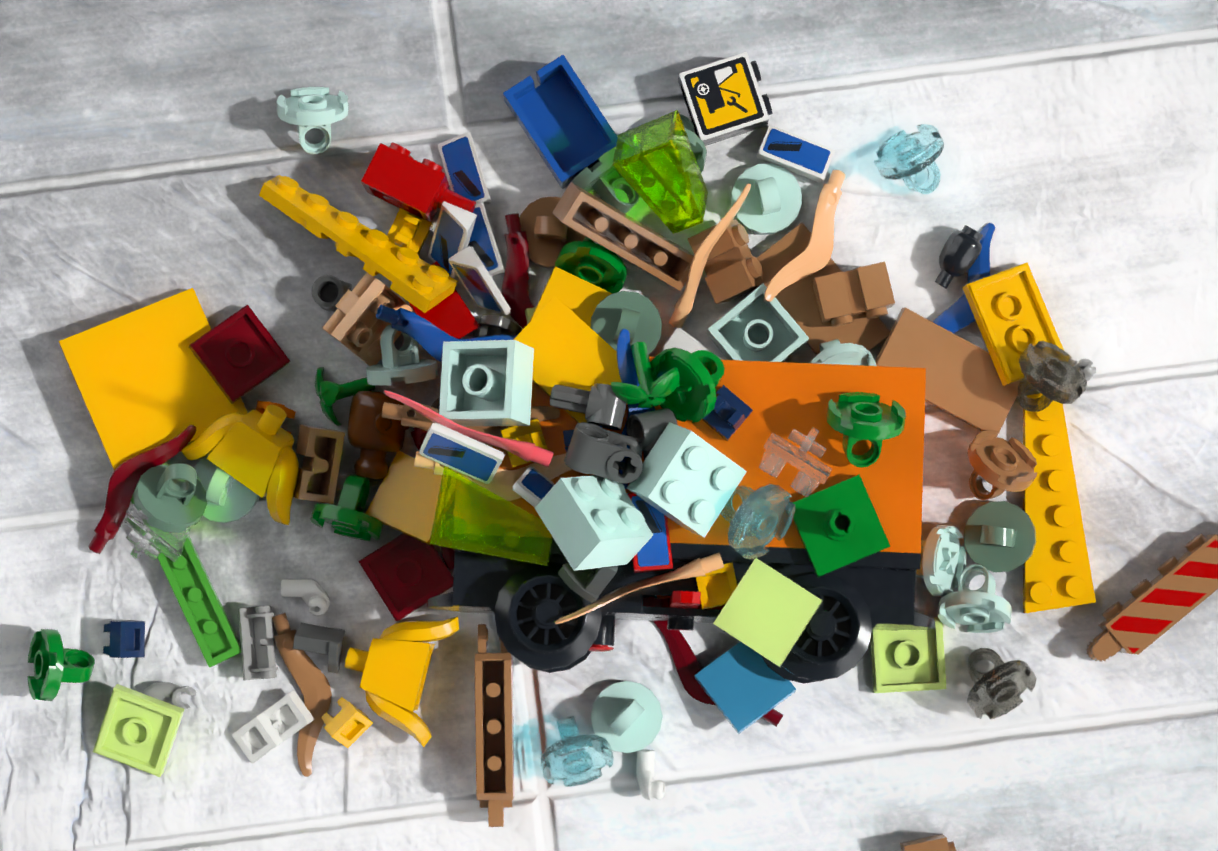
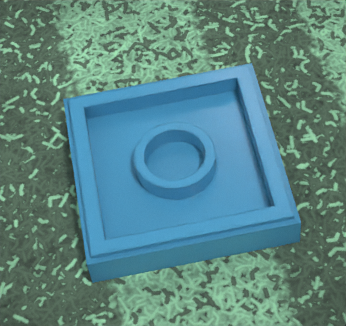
[695,642,796,734]

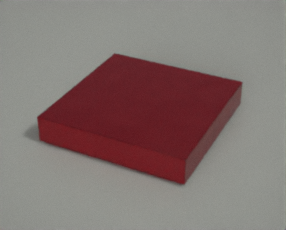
[189,304,290,404]
[358,533,454,622]

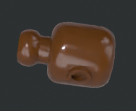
[347,390,410,479]

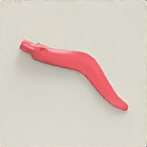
[384,390,554,467]

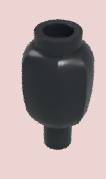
[935,225,983,289]

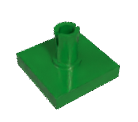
[787,474,890,578]

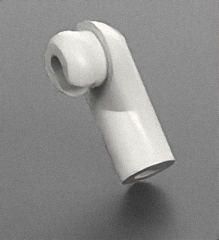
[281,579,330,616]
[636,750,665,801]

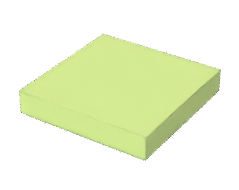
[713,558,822,667]
[870,617,947,693]
[93,684,185,777]

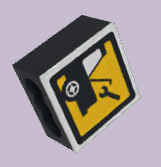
[678,52,773,146]

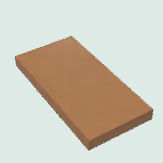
[757,222,890,356]
[875,307,1027,436]

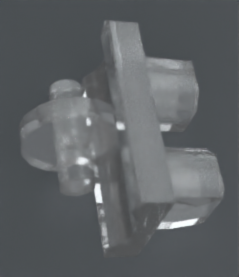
[759,427,832,497]
[124,504,191,563]

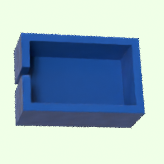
[503,55,621,189]

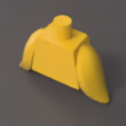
[181,405,299,525]
[345,616,459,747]

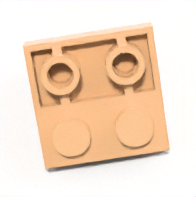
[322,272,416,366]

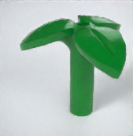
[611,342,679,408]
[315,367,375,426]

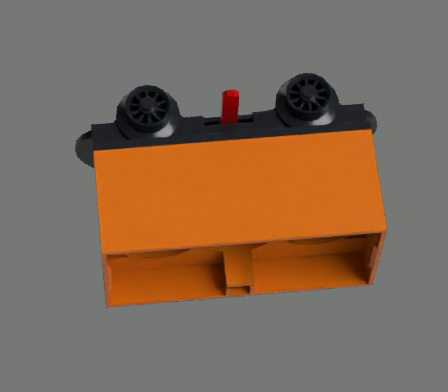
[427,357,935,684]

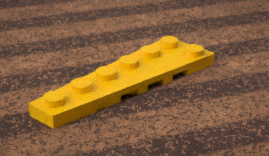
[259,175,458,313]
[1023,390,1096,613]

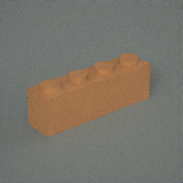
[552,182,694,291]

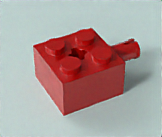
[361,142,476,222]

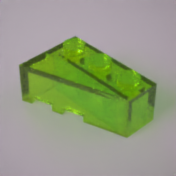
[612,110,708,234]
[430,466,553,566]

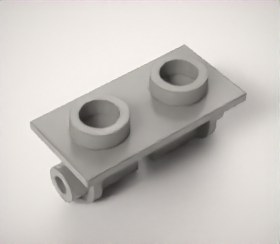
[238,606,278,680]

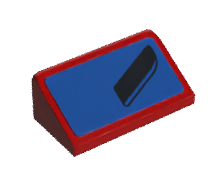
[627,493,673,573]

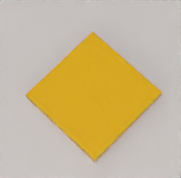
[59,288,248,470]

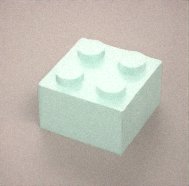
[706,283,810,362]
[439,340,534,427]
[627,422,747,538]
[535,475,653,571]

